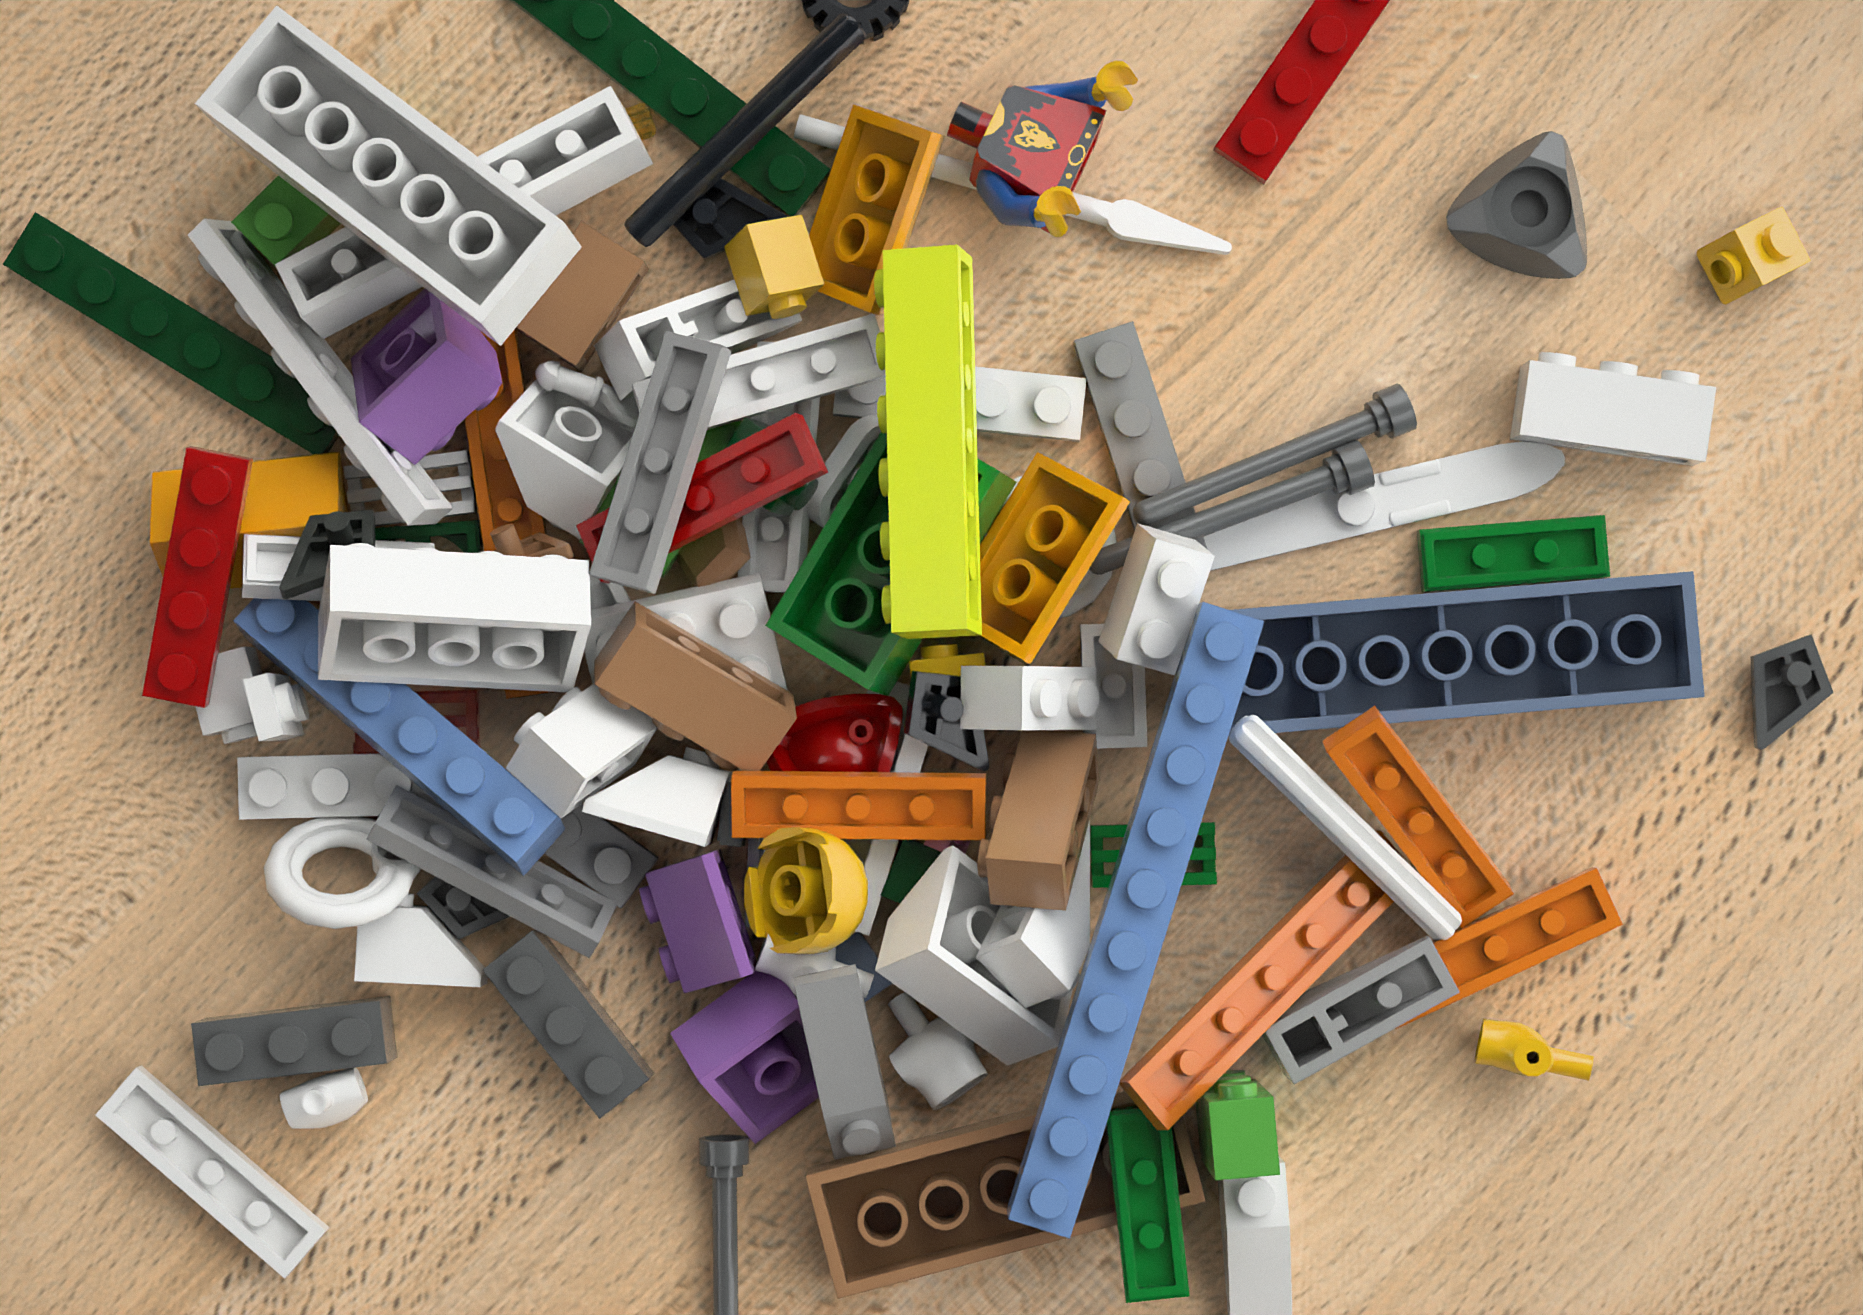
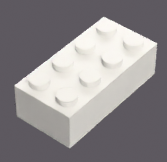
[318,543,591,692]

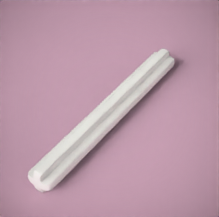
[1228,715,1462,940]

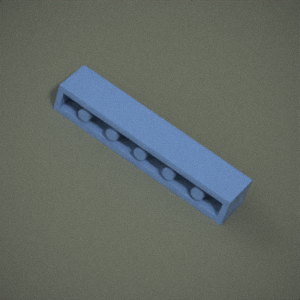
[233,598,565,876]

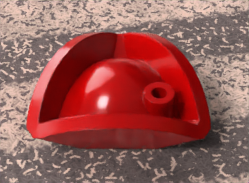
[766,694,903,840]

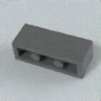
[483,929,654,1119]
[191,996,397,1086]

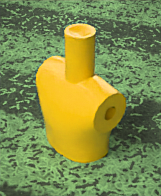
[1475,1018,1594,1081]

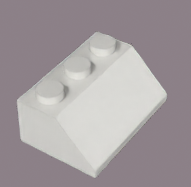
[875,845,1073,1066]

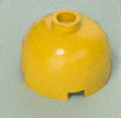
[744,827,868,955]

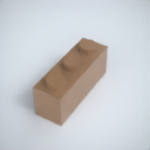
[594,601,797,771]
[977,730,1100,911]

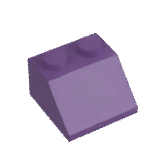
[351,288,502,465]
[639,849,757,993]
[670,971,819,1144]

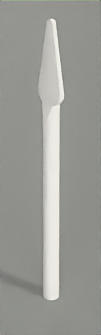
[794,114,1232,255]

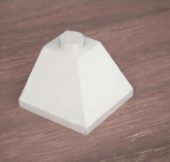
[495,379,635,539]
[582,747,732,847]

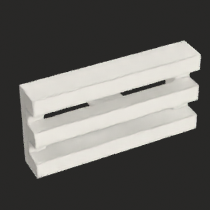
[343,450,477,527]

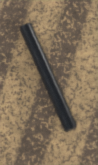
[624,12,866,247]

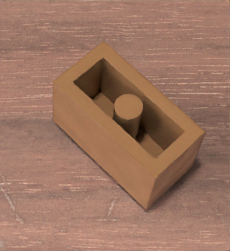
[516,220,649,372]

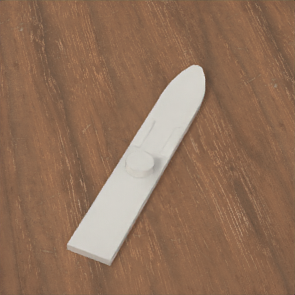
[1204,441,1565,571]

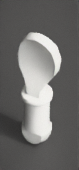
[535,361,640,428]

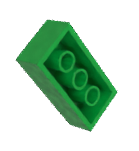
[765,432,1016,696]

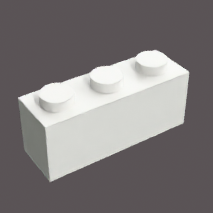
[1510,352,1716,466]

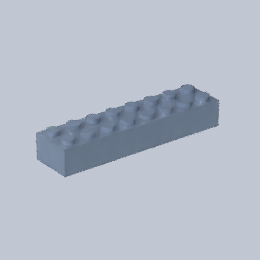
[1230,571,1705,733]

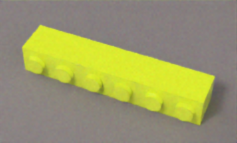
[874,244,982,639]

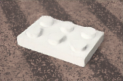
[584,573,788,719]

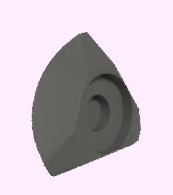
[1446,131,1587,279]

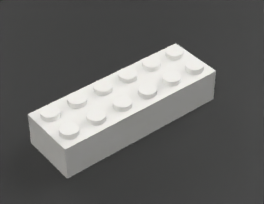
[195,5,582,346]

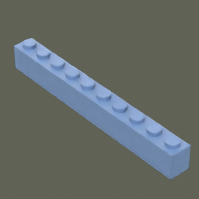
[1006,602,1264,1239]

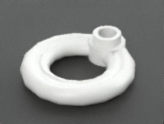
[264,816,421,929]

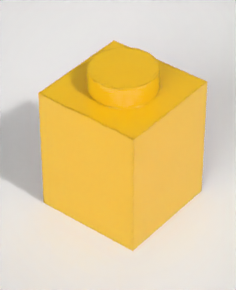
[724,215,825,319]

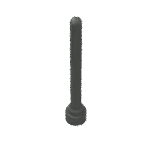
[1133,383,1417,525]
[1089,440,1375,575]
[699,1135,749,1315]

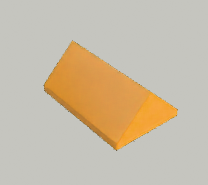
[809,104,945,316]
[150,451,348,589]
[978,452,1130,665]

